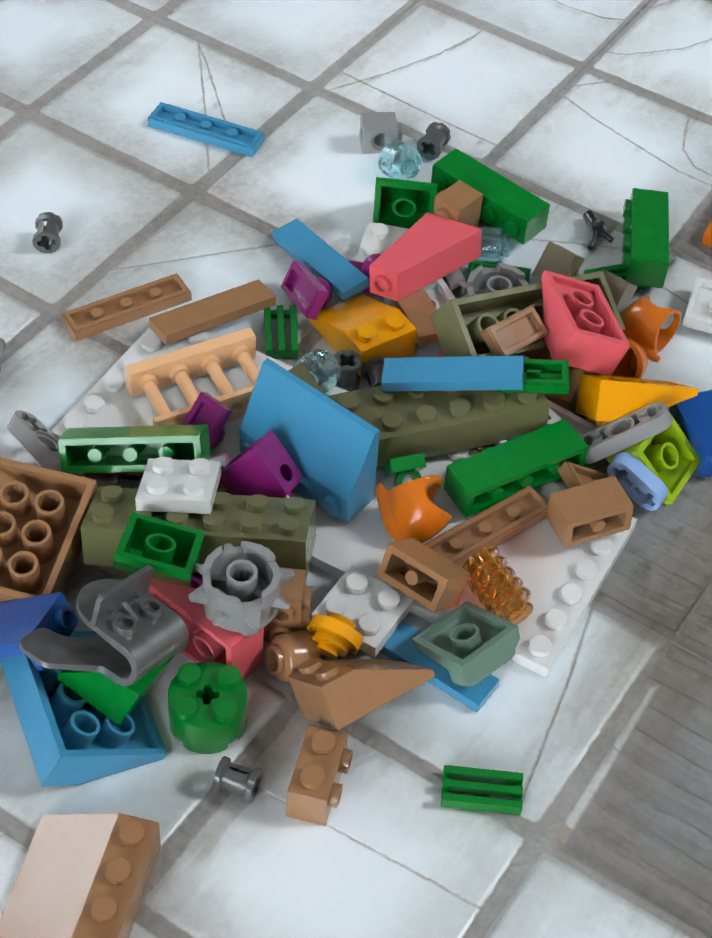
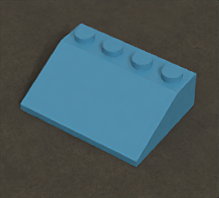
[239,358,380,524]
[0,631,167,787]

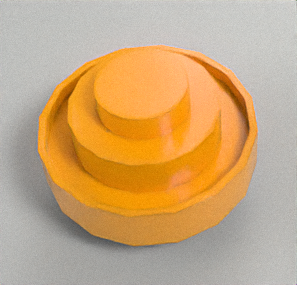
[307,612,364,659]

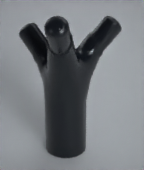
[583,210,614,250]

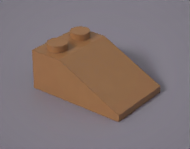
[287,658,435,731]

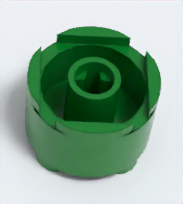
[168,662,247,754]

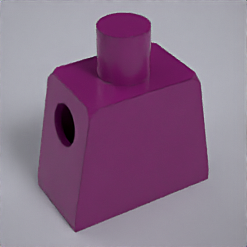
[219,430,302,498]

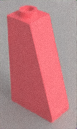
[369,213,482,301]

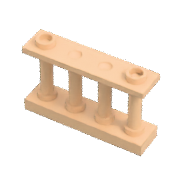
[125,327,260,426]

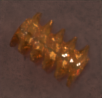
[462,545,533,625]

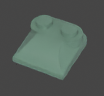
[411,601,520,687]

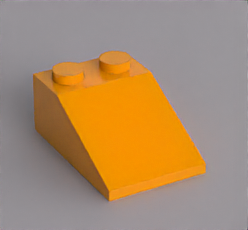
[309,294,417,380]
[576,373,699,427]

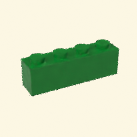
[431,148,550,245]
[621,188,669,288]
[444,419,588,517]
[58,424,211,474]

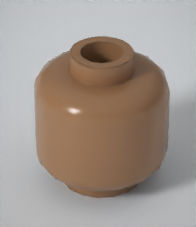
[265,630,325,683]

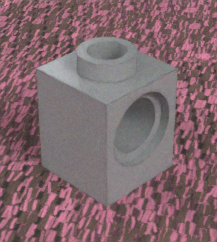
[359,112,403,154]

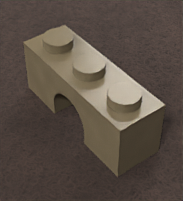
[532,241,637,314]

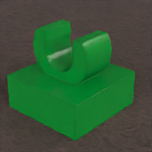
[383,453,427,487]

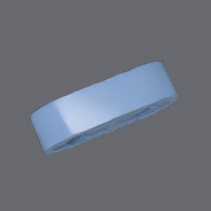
[607,452,668,511]

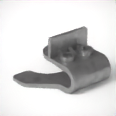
[19,565,189,686]

